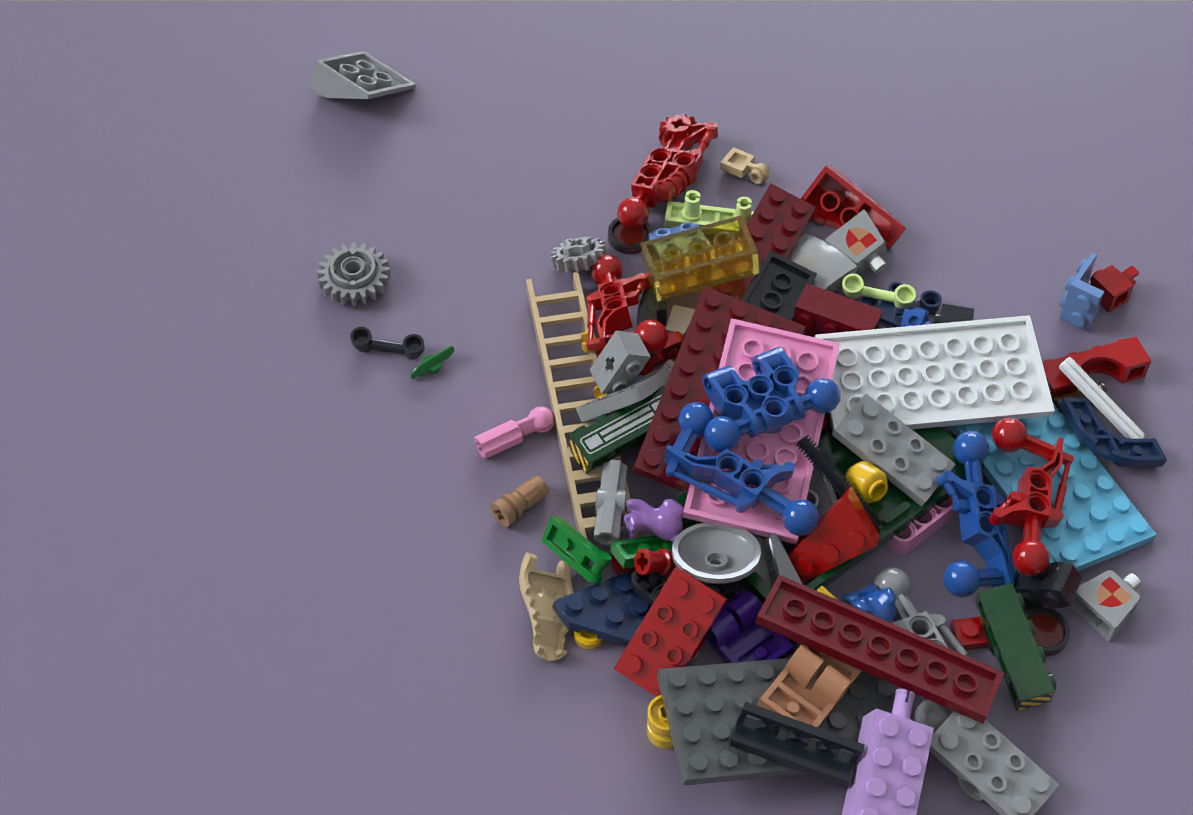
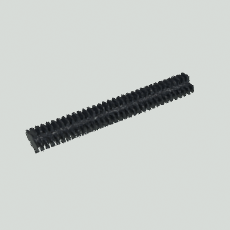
[796,435,884,529]

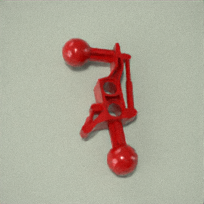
[586,255,668,354]
[989,417,1074,576]

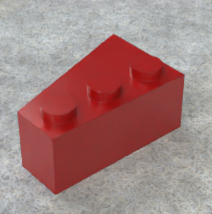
[787,486,880,583]

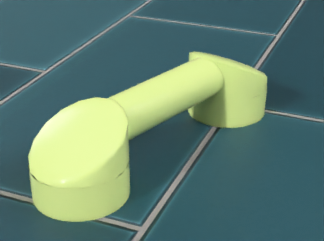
[842,274,916,309]

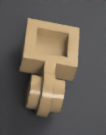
[720,147,770,184]

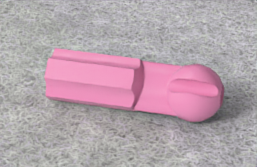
[474,406,555,459]

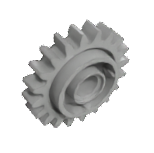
[317,242,391,306]

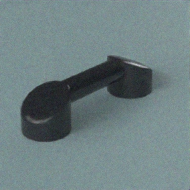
[350,327,425,359]

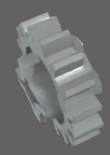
[550,236,607,273]

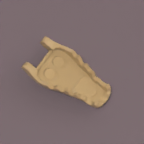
[519,552,574,661]

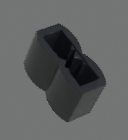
[1013,562,1082,609]

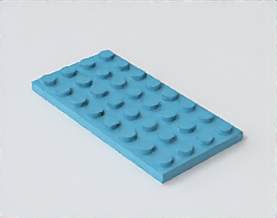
[948,403,1157,572]

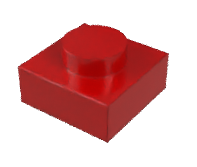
[950,616,988,650]

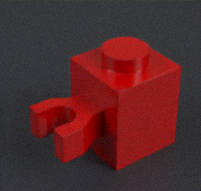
[1090,265,1139,313]

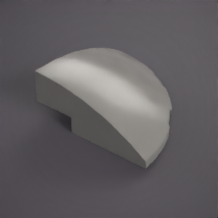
[788,234,857,321]

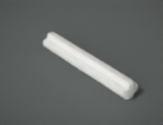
[1059,357,1145,439]

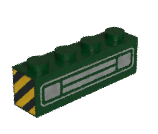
[568,386,665,474]
[976,583,1057,711]

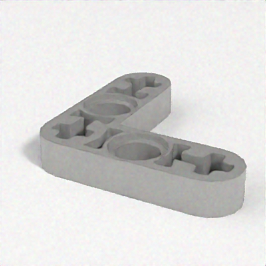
[576,366,670,422]

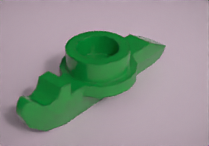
[410,345,455,379]

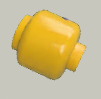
[845,461,888,503]

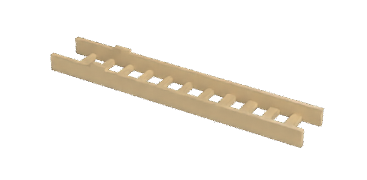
[526,272,640,539]

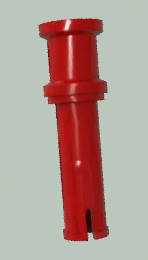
[634,548,677,575]

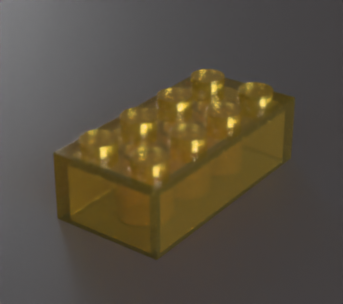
[640,215,760,301]

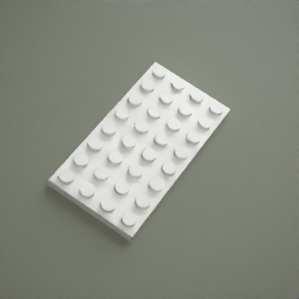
[815,315,1055,437]

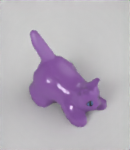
[623,499,684,542]

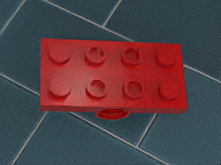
[614,567,728,697]

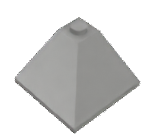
[309,51,416,99]

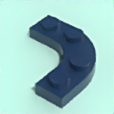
[1059,397,1167,467]

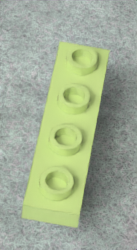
[664,190,754,236]

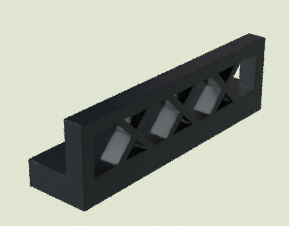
[729,702,865,788]

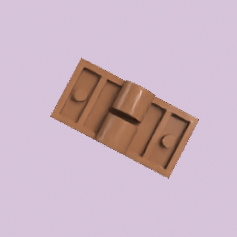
[757,645,862,739]

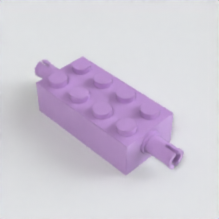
[842,689,934,815]

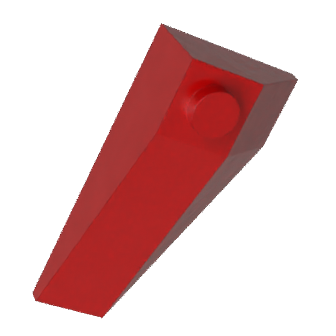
[801,165,907,249]

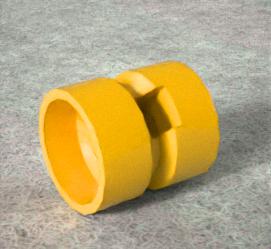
[647,695,674,749]

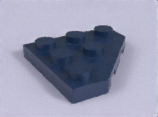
[552,572,651,645]

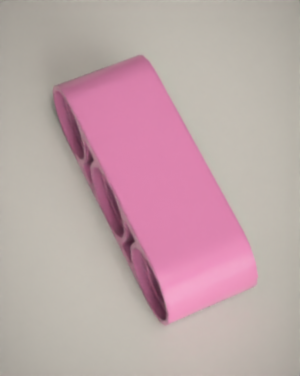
[888,496,955,554]

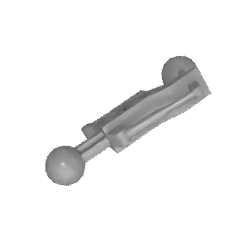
[874,567,969,734]

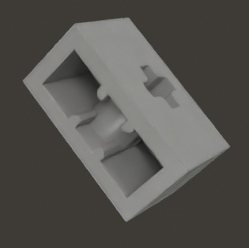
[590,331,651,394]

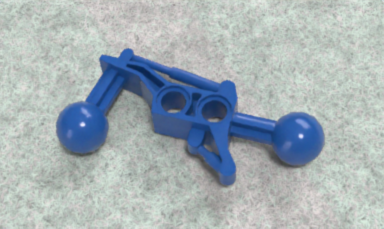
[664,402,819,536]
[936,431,1019,598]

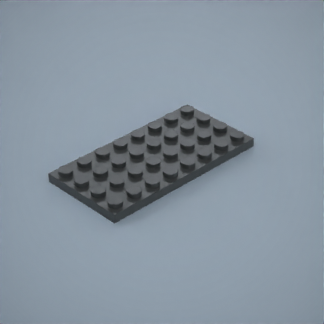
[656,658,898,786]

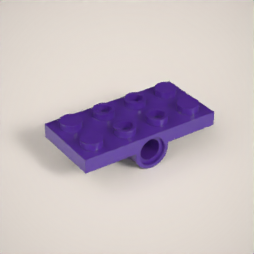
[705,583,793,663]

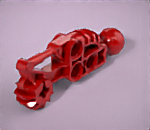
[617,114,718,229]

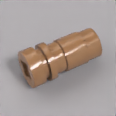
[490,476,549,527]

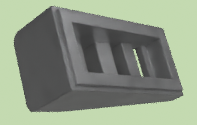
[762,533,802,587]

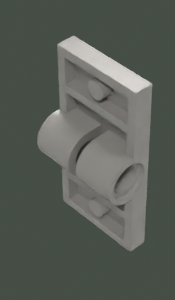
[831,393,956,507]
[929,711,1059,815]

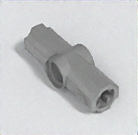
[594,460,628,546]

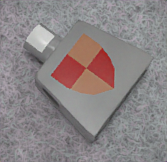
[825,210,888,275]
[1069,570,1142,642]

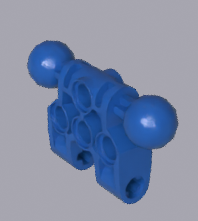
[702,347,841,452]

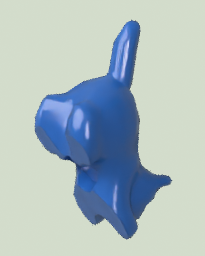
[841,584,896,623]

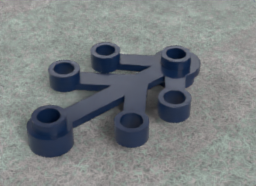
[860,282,942,329]

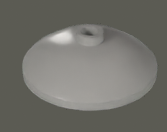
[672,523,761,584]

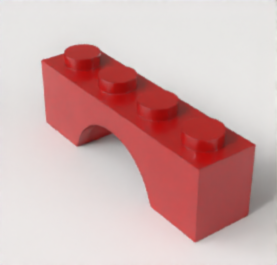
[1042,336,1152,403]

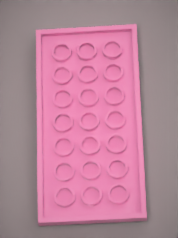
[682,318,840,544]

